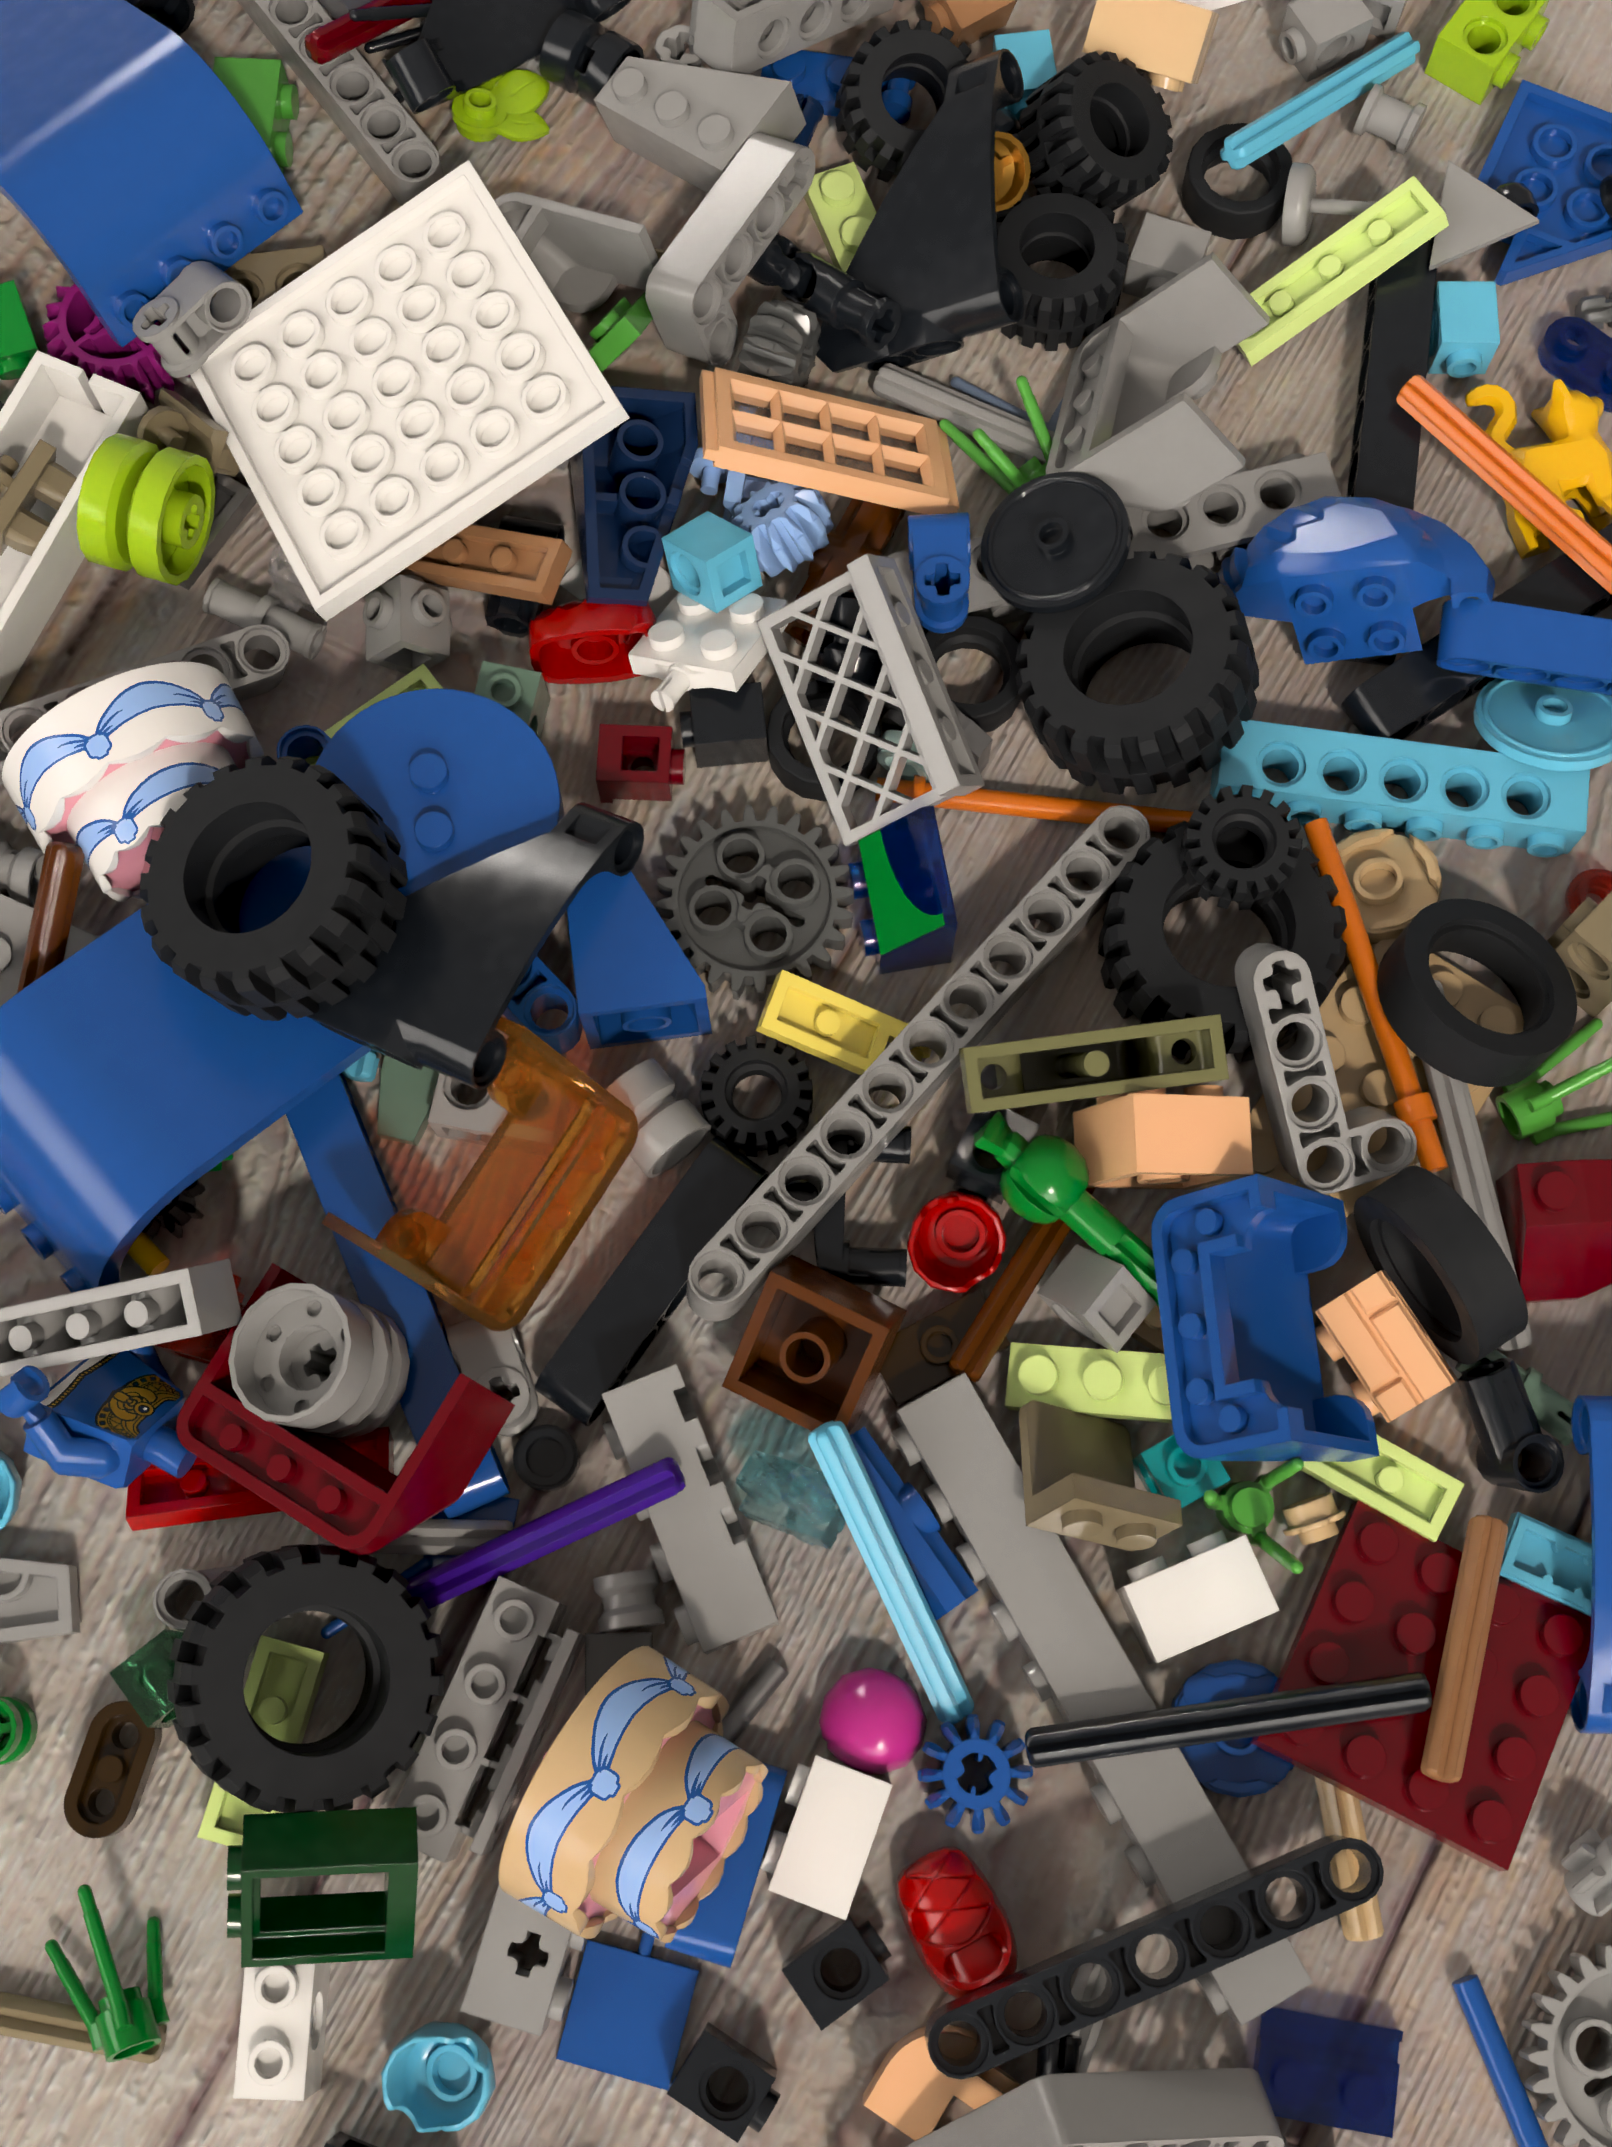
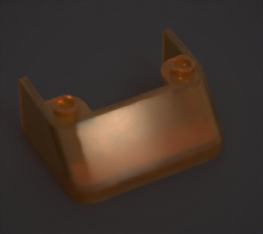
[322,1017,638,1331]

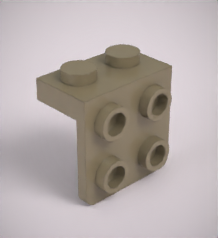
[1019,1400,1183,1552]

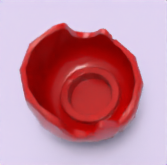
[907,1191,1006,1293]

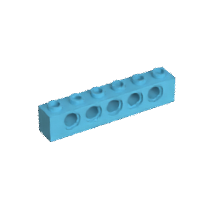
[1209,720,1590,858]

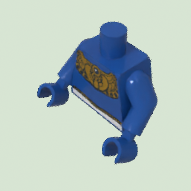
[0,1345,197,1489]

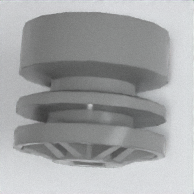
[228,1283,410,1440]

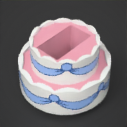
[2,662,264,902]

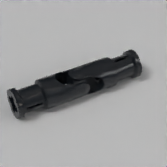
[747,233,902,351]

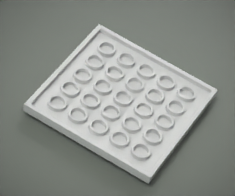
[187,160,630,621]

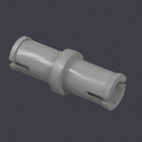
[202,577,327,660]

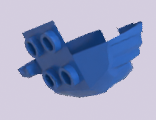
[1216,496,1495,665]

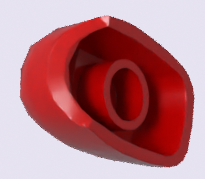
[529,598,656,684]
[895,1846,1018,1999]

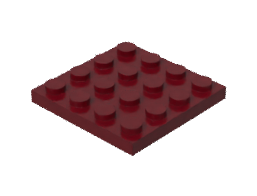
[1251,1500,1591,1872]

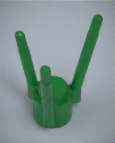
[45,1884,170,2062]

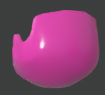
[819,1667,927,1775]

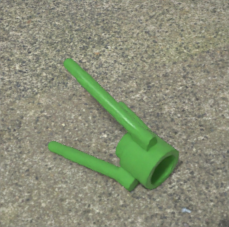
[939,375,1052,495]
[1495,1018,1612,1146]
[1203,1458,1304,1574]

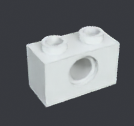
[233,1963,331,2101]

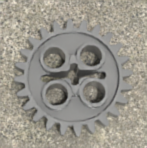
[1519,1943,1612,2147]

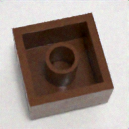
[722,1254,907,1433]

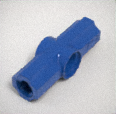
[850,1426,979,1621]

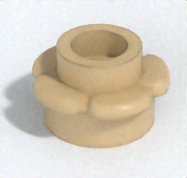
[1282,1492,1346,1545]

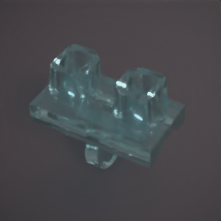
[736,1450,845,1549]

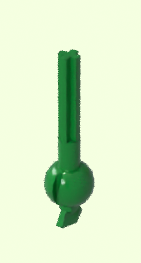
[974,1111,1159,1307]

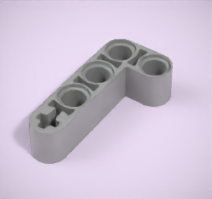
[645,132,816,367]
[1234,943,1417,1194]

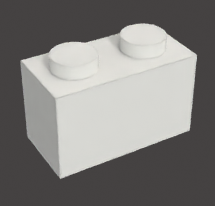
[1116,1530,1280,1665]
[761,1755,892,1920]

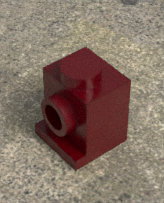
[596,724,686,803]

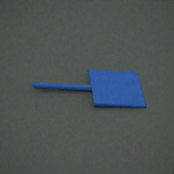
[556,1931,699,2091]

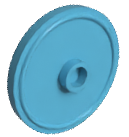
[1473,678,1612,771]

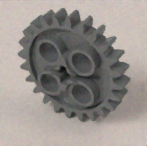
[655,805,854,1001]

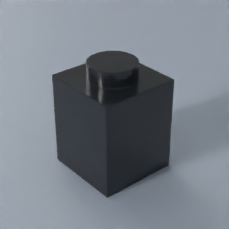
[679,682,768,768]

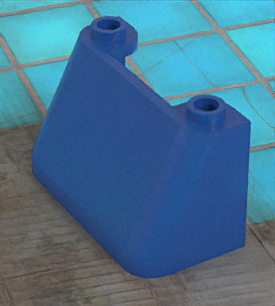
[1151,1173,1379,1462]

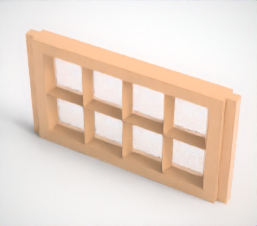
[699,367,959,514]

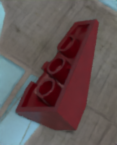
[1496,1159,1612,1303]

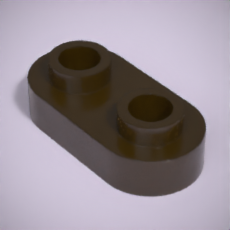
[63,1701,162,1838]

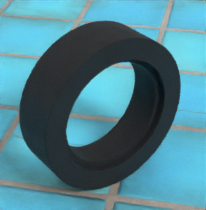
[1377,899,1577,1087]
[1354,1166,1528,1365]

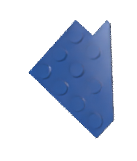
[1478,79,1612,286]

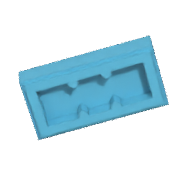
[1500,1512,1592,1617]

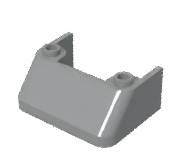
[495,192,659,470]
[1046,252,1270,513]

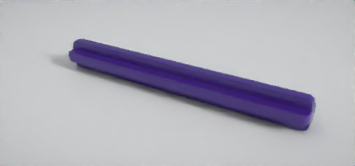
[406,1457,686,1609]

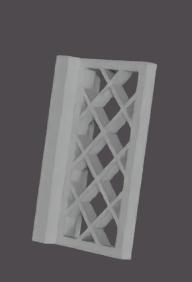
[757,553,985,846]

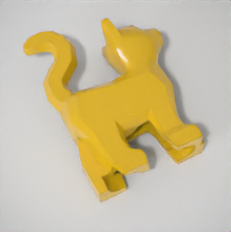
[1465,379,1612,560]

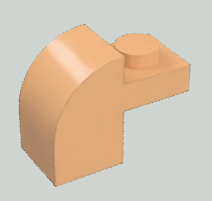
[863,2025,1021,2141]

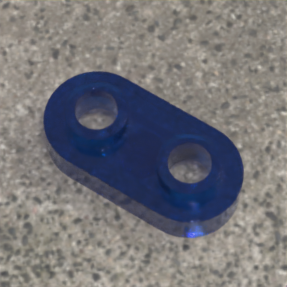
[1538,317,1612,413]

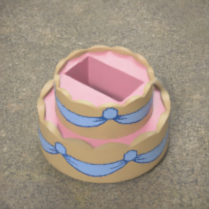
[498,1646,769,1943]

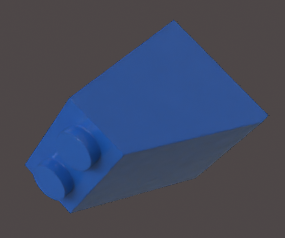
[567,871,712,1050]

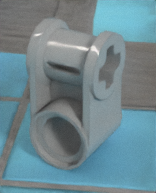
[132,261,252,378]
[445,1305,539,1437]

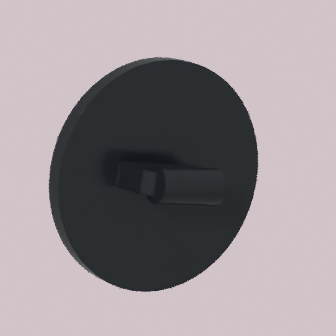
[981,472,1131,613]

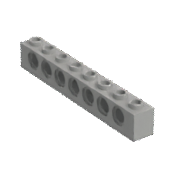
[886,452,1342,634]

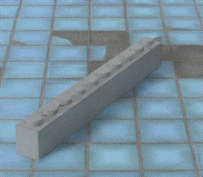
[891,1373,1313,2026]

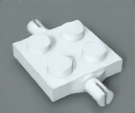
[628,572,788,712]

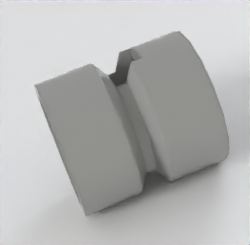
[593,1058,712,1178]

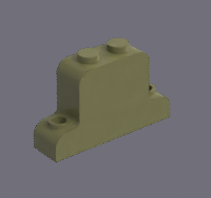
[959,1014,1229,1114]

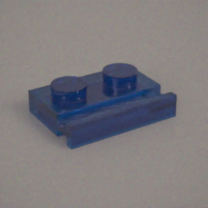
[1253,2006,1403,2138]

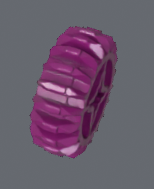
[42,279,190,404]

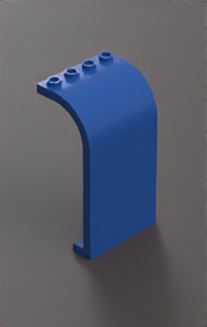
[0,0,303,347]
[0,846,372,1293]

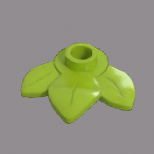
[451,69,550,142]

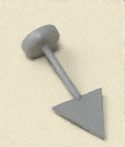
[1282,160,1539,271]

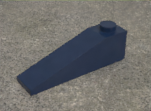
[570,386,698,606]

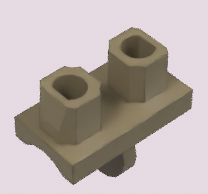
[137,388,239,477]
[0,439,77,556]

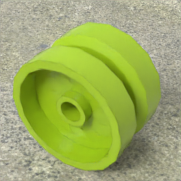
[76,433,216,586]

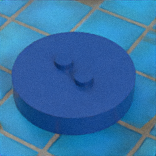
[315,688,564,896]

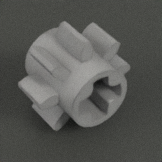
[1561,1828,1612,1917]

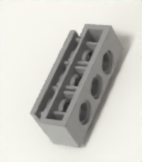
[689,0,894,74]
[394,1576,585,1863]

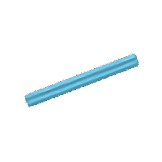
[1220,32,1421,170]
[808,1420,974,1724]

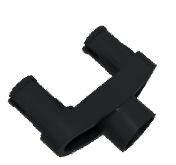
[785,1126,911,1287]

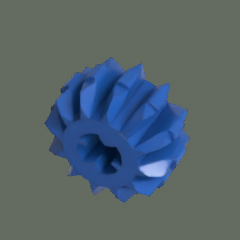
[917,1714,1033,1834]

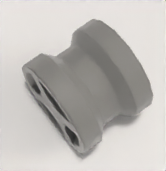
[593,1569,665,1633]

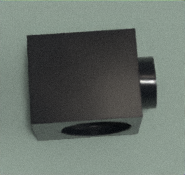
[946,1109,1040,1205]
[781,1914,892,2031]
[667,2022,781,2143]

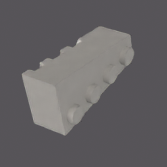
[601,1364,779,1655]

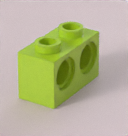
[1424,0,1550,105]

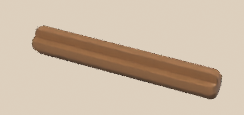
[1420,1515,1508,1783]

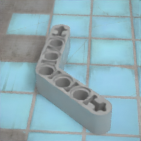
[905,2068,1285,2147]

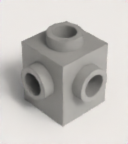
[363,574,452,674]

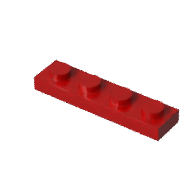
[125,1427,394,1531]

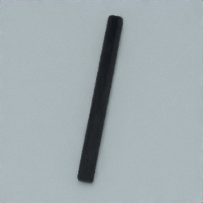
[1024,1672,1432,1768]

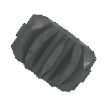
[737,299,821,388]

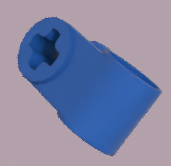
[907,512,971,634]

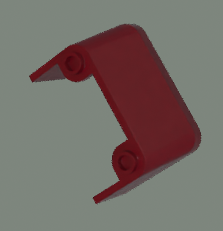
[176,1263,515,1555]

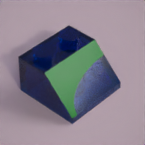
[848,805,958,975]

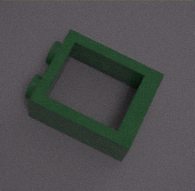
[227,1807,418,1968]

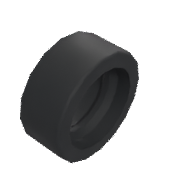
[1181,123,1292,240]
[925,615,1021,733]
[766,680,881,801]

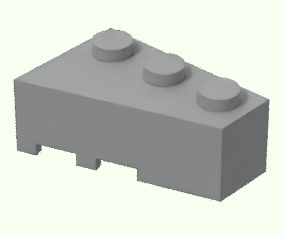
[594,56,806,193]

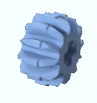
[731,480,834,578]

